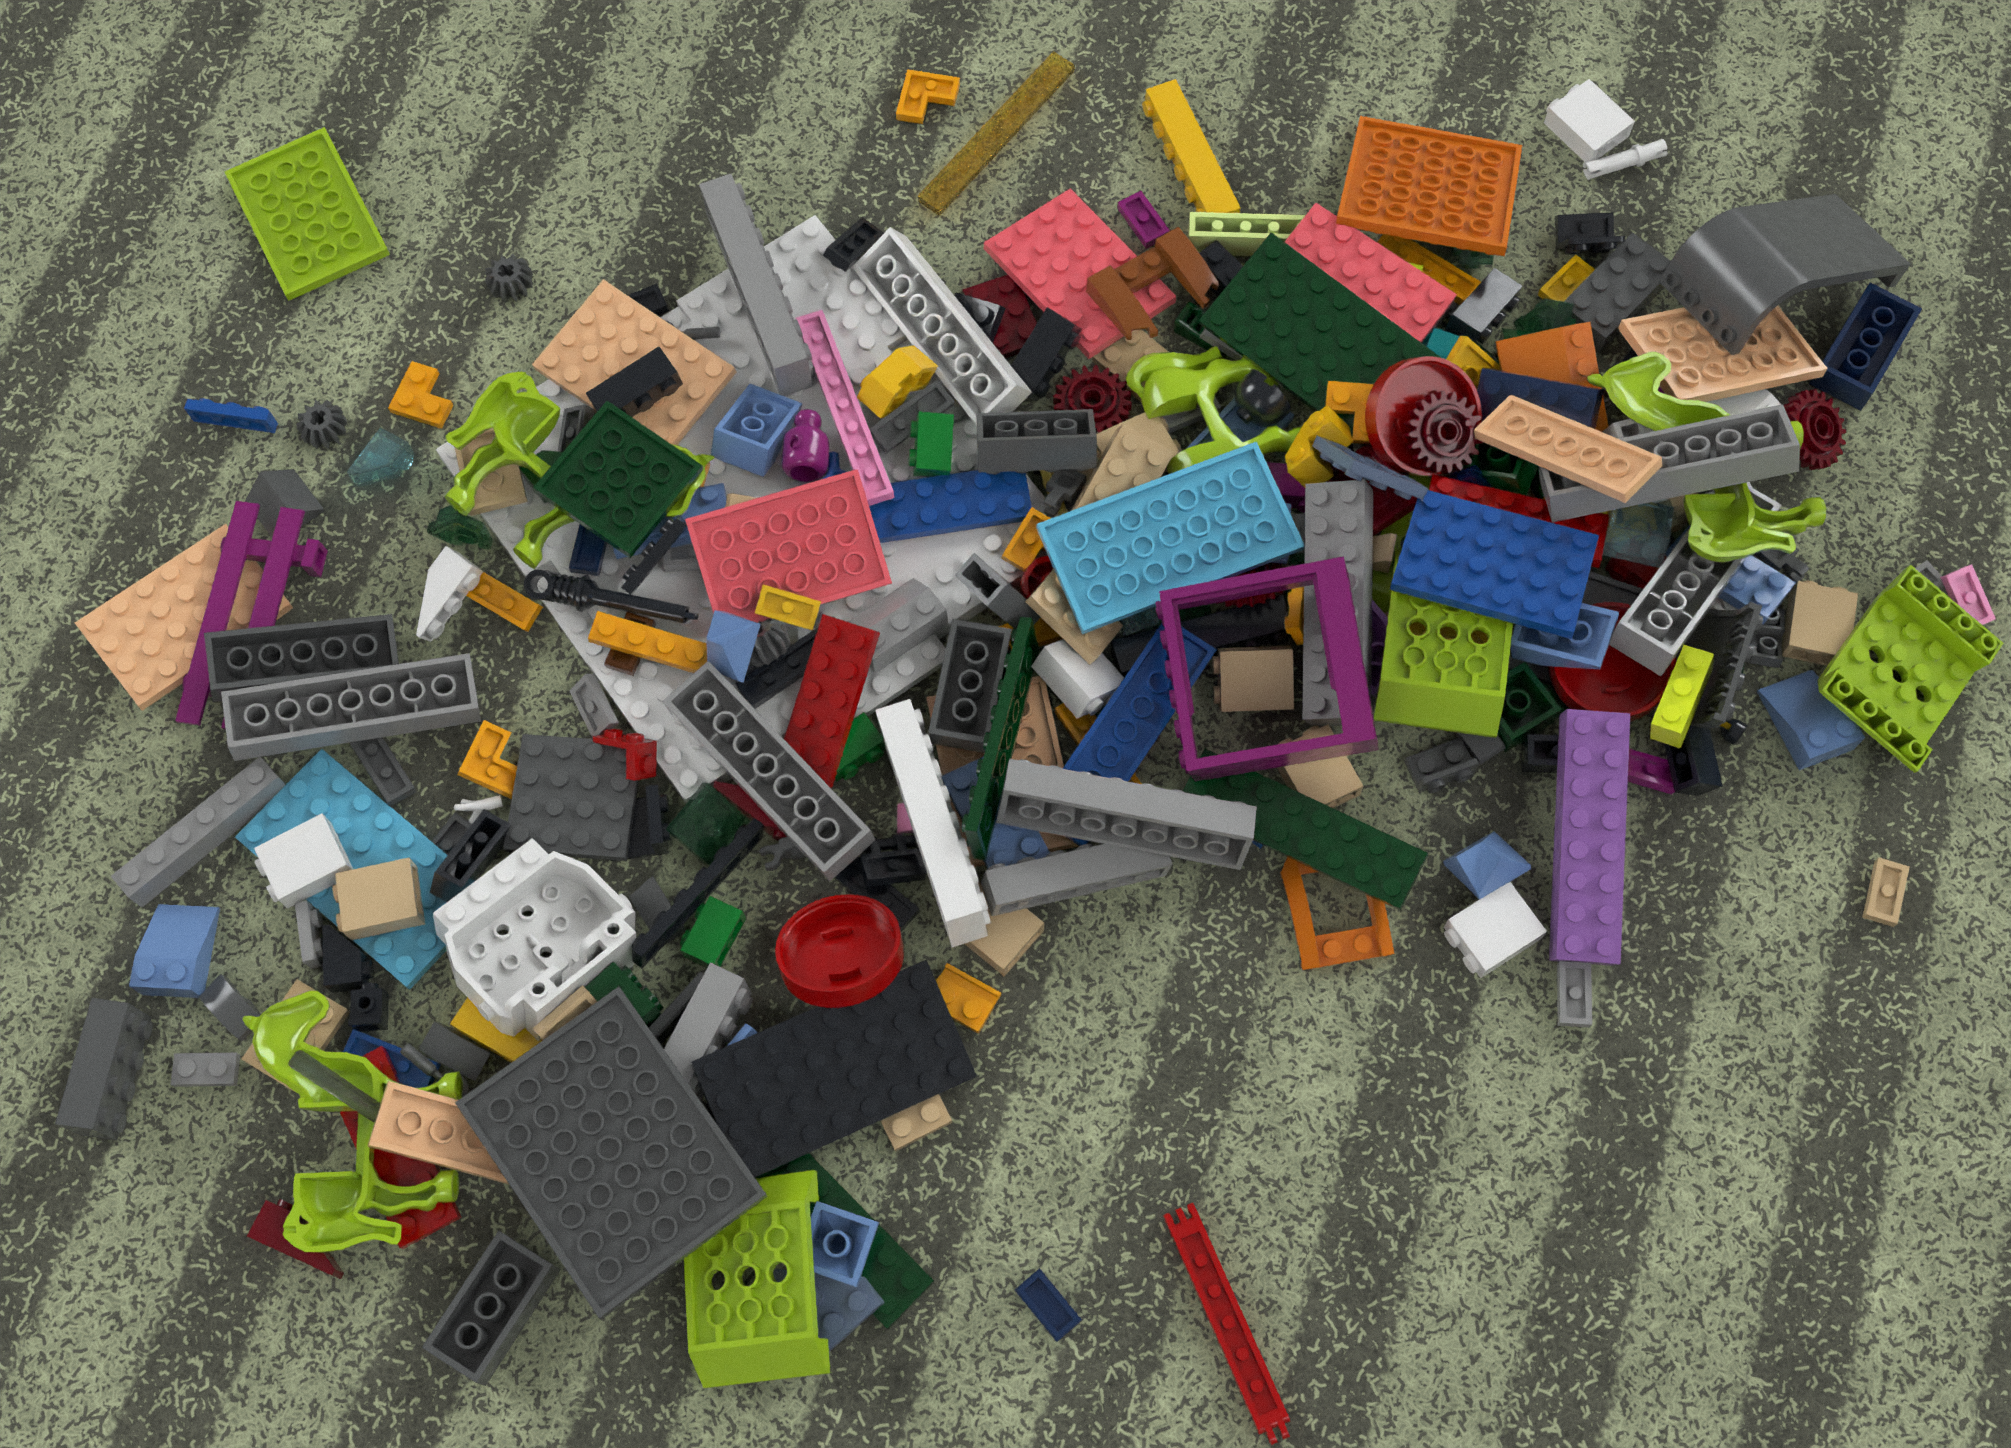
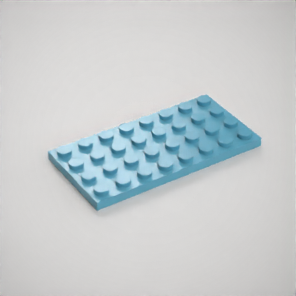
[1036,441,1305,634]
[235,749,448,990]

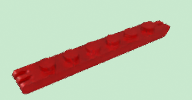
[1163,1202,1290,1445]

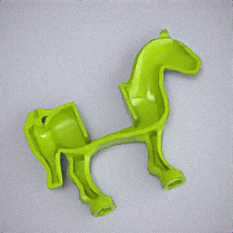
[1125,346,1301,474]
[1587,352,1826,562]
[445,371,715,569]
[242,991,463,1253]

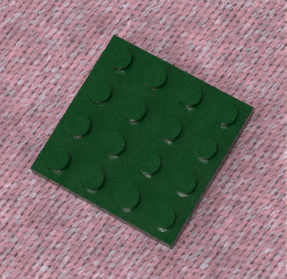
[533,401,703,558]

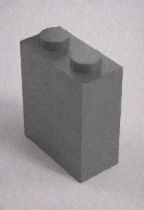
[955,553,1041,628]

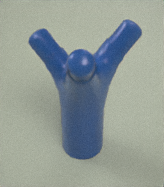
[822,451,847,479]

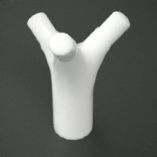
[454,795,503,824]

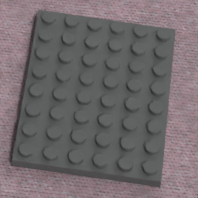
[455,987,767,1320]

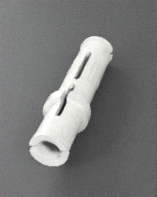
[1583,139,1668,180]

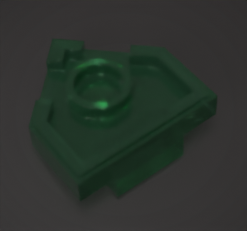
[1513,298,1576,334]
[427,505,493,550]

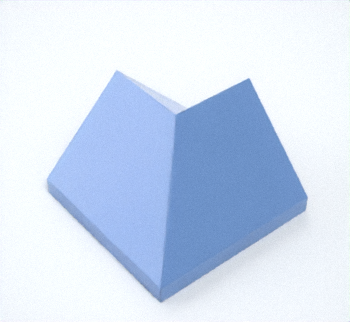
[706,610,761,682]
[1443,831,1531,900]
[811,1201,879,1287]

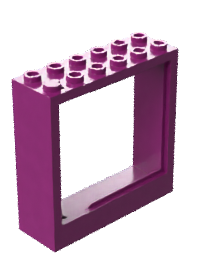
[1156,556,1379,782]

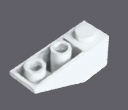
[416,546,484,642]

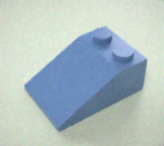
[711,384,802,477]
[1510,603,1619,670]
[1757,670,1865,770]
[129,904,220,998]

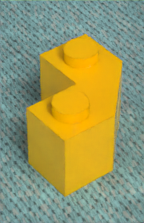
[857,345,938,418]
[1285,405,1353,488]

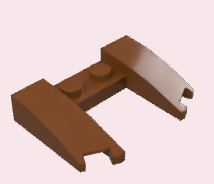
[1086,227,1219,340]

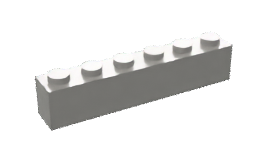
[111,757,286,907]
[981,844,1173,916]

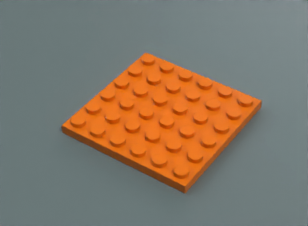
[1336,116,1522,256]

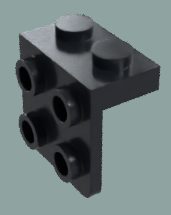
[1555,212,1625,254]
[610,784,672,861]

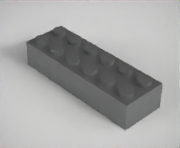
[204,614,399,702]

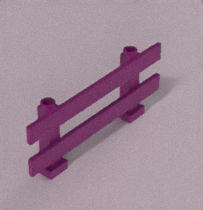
[175,501,328,730]

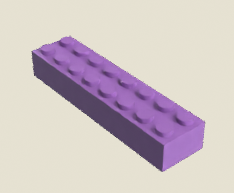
[1549,709,1630,966]

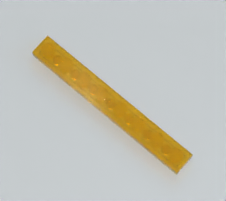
[918,51,1075,216]

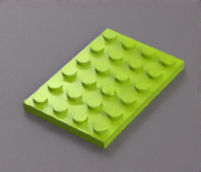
[224,127,390,301]

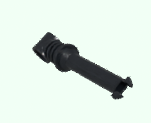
[524,570,699,623]

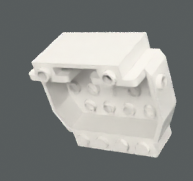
[433,838,636,1042]

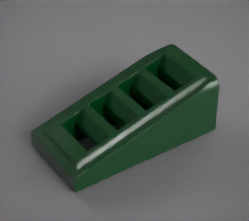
[1174,302,1225,357]

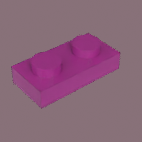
[1117,190,1170,249]
[1628,748,1675,795]

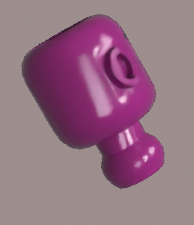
[781,409,830,483]

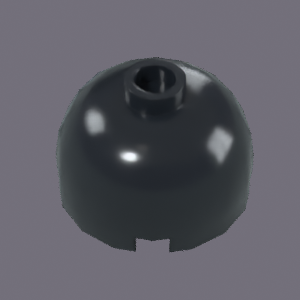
[1235,369,1291,427]

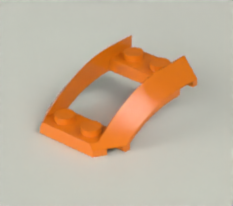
[1280,856,1395,970]

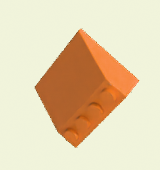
[1496,322,1609,432]

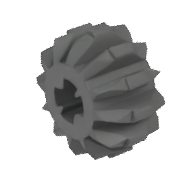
[485,253,533,303]
[296,400,348,449]
[749,619,791,667]

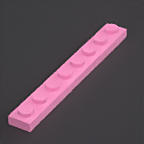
[795,310,895,506]

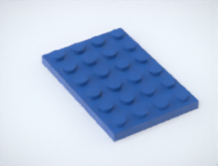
[1390,490,1599,639]

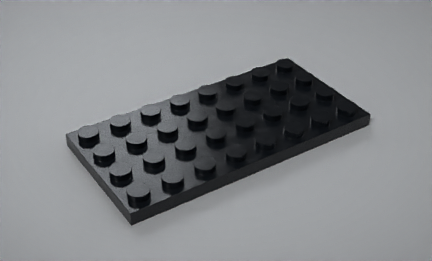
[690,959,977,1178]

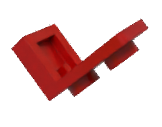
[593,729,657,781]

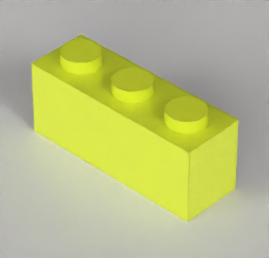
[1650,645,1714,748]

